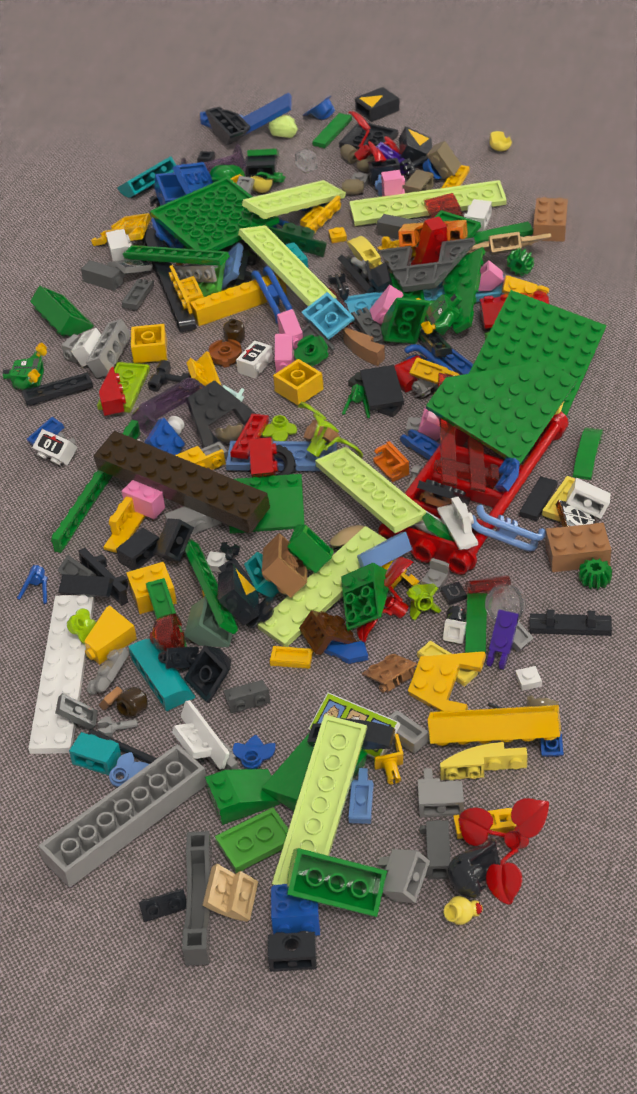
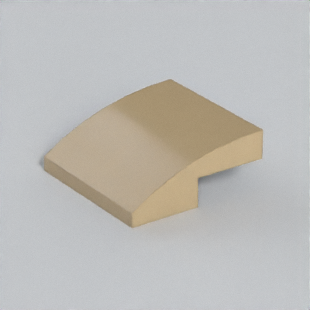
[202,864,258,922]

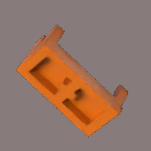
[373,441,409,482]

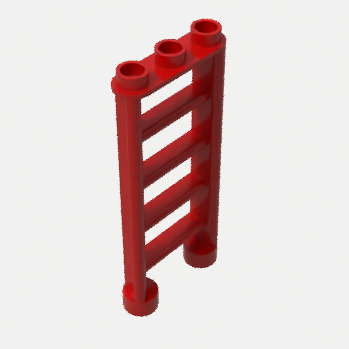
[378,411,569,574]

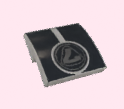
[107,259,152,274]

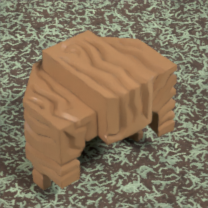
[303,419,340,444]

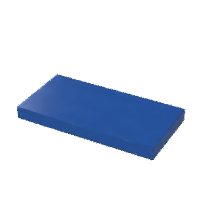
[242,92,292,136]
[172,162,213,195]

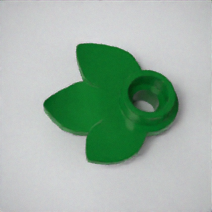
[257,172,286,182]

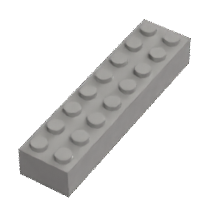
[38,744,206,888]

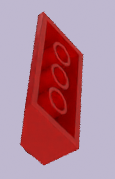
[479,291,550,328]

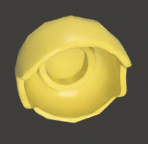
[489,131,512,152]
[250,176,273,193]

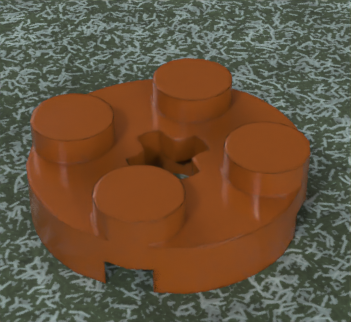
[209,339,242,368]
[419,490,452,507]

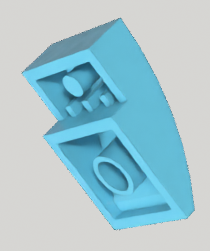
[302,292,355,340]

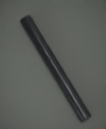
[88,729,157,764]

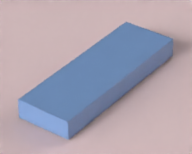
[357,532,412,567]

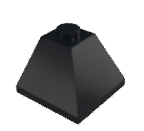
[184,645,232,703]

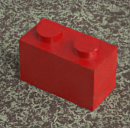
[249,437,278,477]

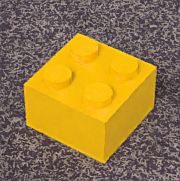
[131,324,167,363]
[273,359,324,405]
[126,562,177,614]

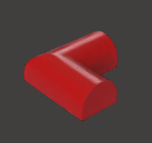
[394,355,420,393]

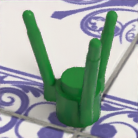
[342,384,370,418]

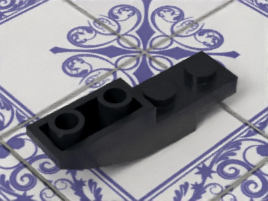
[307,718,395,750]

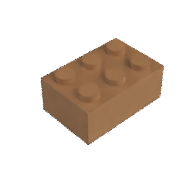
[533,197,568,242]
[545,523,611,572]
[262,533,307,598]

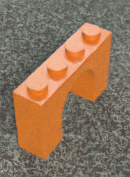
[398,220,468,247]

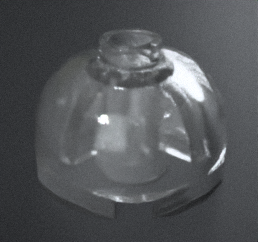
[485,584,527,622]

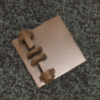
[362,654,417,693]

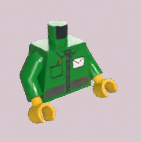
[418,293,462,335]
[3,343,47,391]

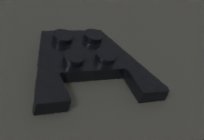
[186,380,256,448]

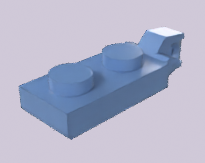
[349,768,374,824]

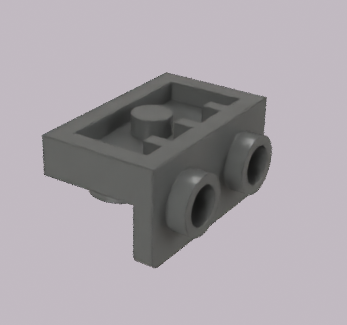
[224,680,271,713]

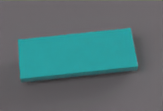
[117,156,176,198]
[128,639,196,712]

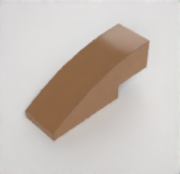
[343,327,385,366]

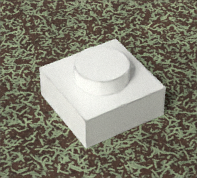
[207,551,229,572]
[443,619,466,644]
[515,666,542,691]

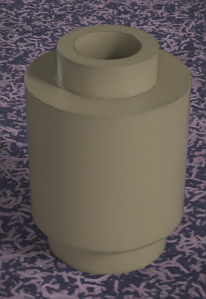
[340,144,358,164]
[342,179,364,195]

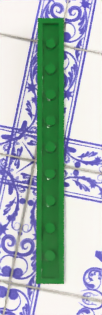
[51,420,141,553]

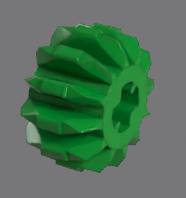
[507,247,534,276]
[578,557,612,590]

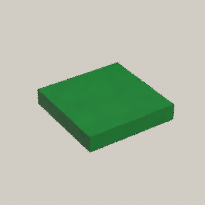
[247,149,279,156]

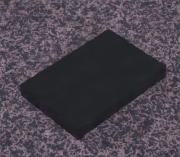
[360,365,404,410]

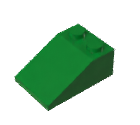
[381,297,430,344]
[205,769,282,825]

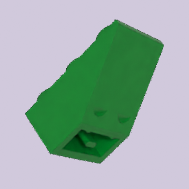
[287,525,334,573]
[341,563,389,631]

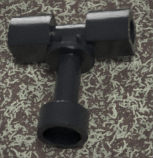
[148,360,192,391]

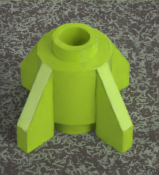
[407,583,442,620]

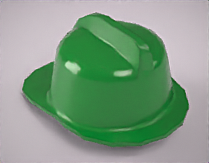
[210,165,245,183]

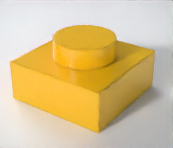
[328,227,347,243]

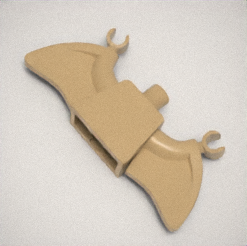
[466,232,551,255]

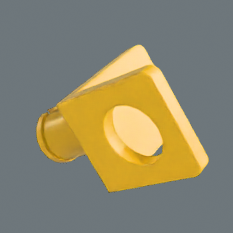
[374,733,403,785]

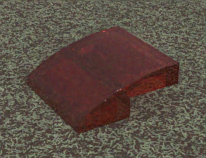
[424,193,464,219]
[465,575,511,594]

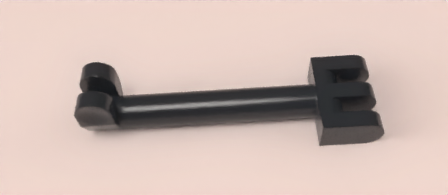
[400,156,428,177]
[328,273,349,300]

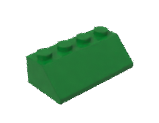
[30,285,94,337]
[287,848,387,917]

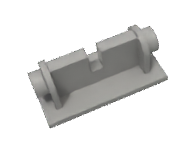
[412,379,440,398]

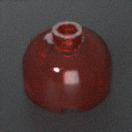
[150,613,185,652]

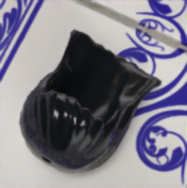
[448,838,500,898]

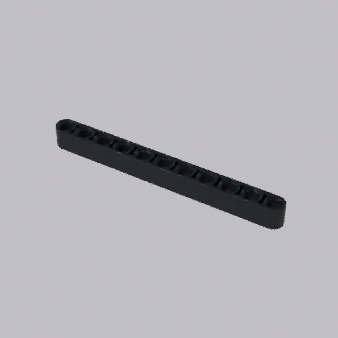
[143,228,196,333]

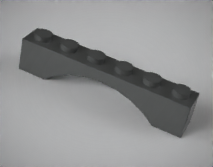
[182,831,212,966]

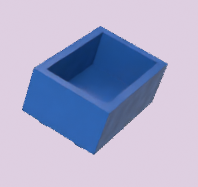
[154,173,186,206]

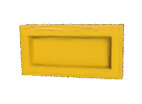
[270,646,313,669]

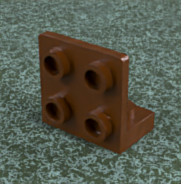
[299,610,357,655]

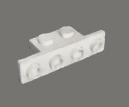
[437,497,478,550]
[172,700,229,769]

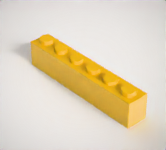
[190,273,287,326]
[428,705,561,746]

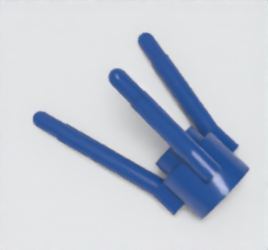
[17,565,48,604]

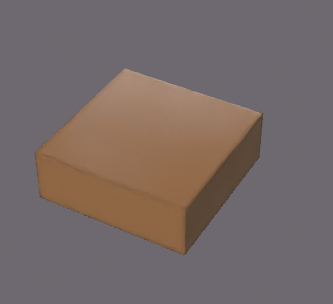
[99,686,122,711]

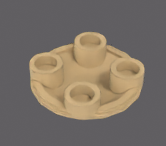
[330,525,364,548]

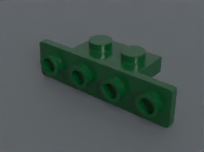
[267,222,327,257]

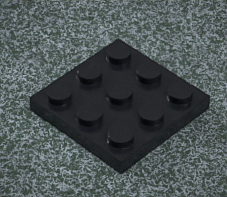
[339,123,398,156]

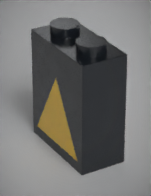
[355,87,400,122]
[399,126,432,167]
[218,564,259,626]

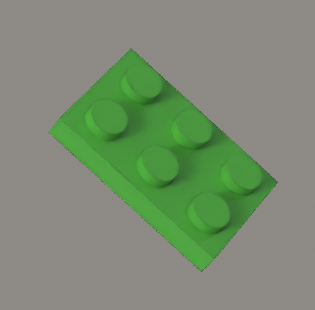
[215,807,289,873]

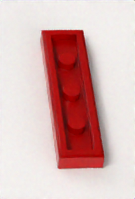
[230,414,269,459]

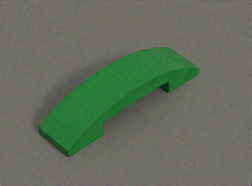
[573,427,603,480]

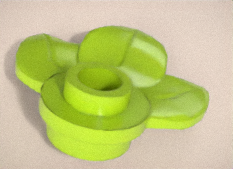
[262,415,297,441]
[67,608,97,644]

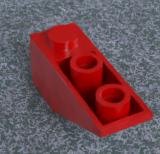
[99,367,126,416]

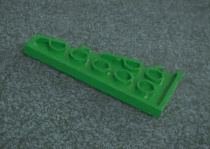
[442,247,486,334]

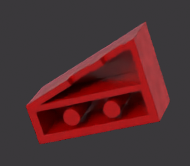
[411,216,447,265]

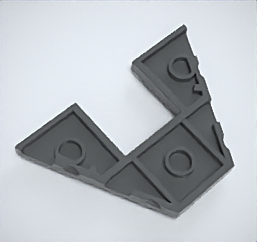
[380,238,475,292]

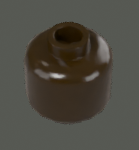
[223,319,245,343]
[116,687,148,718]

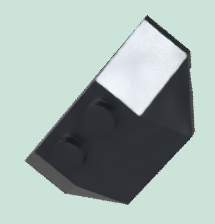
[205,106,250,145]

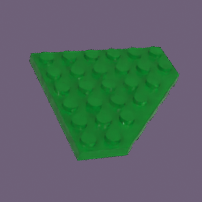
[426,361,578,466]

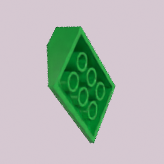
[229,474,305,534]
[262,732,368,811]

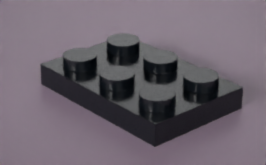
[417,479,471,505]

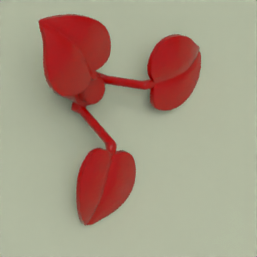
[348,111,400,162]
[357,557,414,643]
[458,798,549,904]

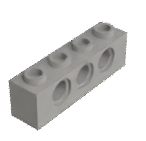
[86,319,131,378]

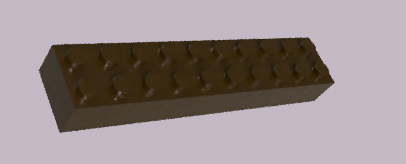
[93,431,270,534]

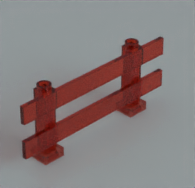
[432,373,499,493]

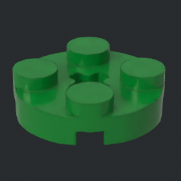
[294,335,328,367]

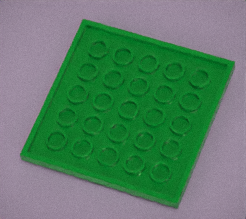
[150,177,279,251]

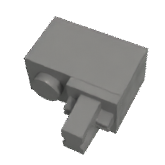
[418,768,464,818]
[377,849,430,903]

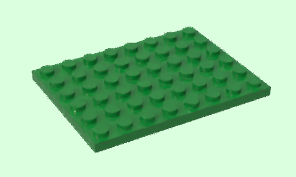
[469,290,607,417]

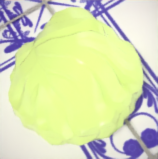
[268,115,298,138]

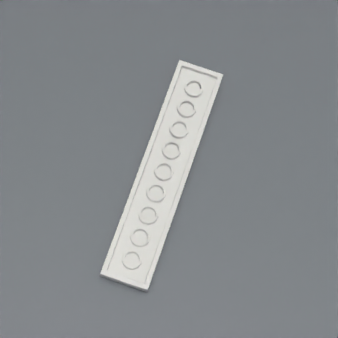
[28,595,95,754]

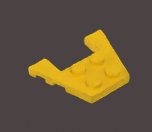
[91,213,151,246]
[408,652,486,712]

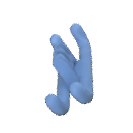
[471,505,546,551]

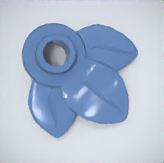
[109,752,149,787]

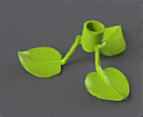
[297,402,363,459]

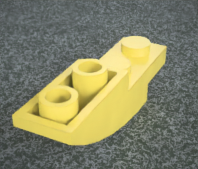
[347,236,382,268]
[440,742,527,780]

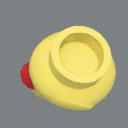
[444,896,483,925]

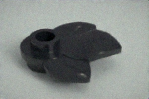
[246,597,274,629]

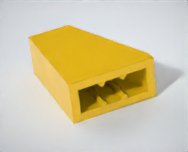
[84,605,137,665]

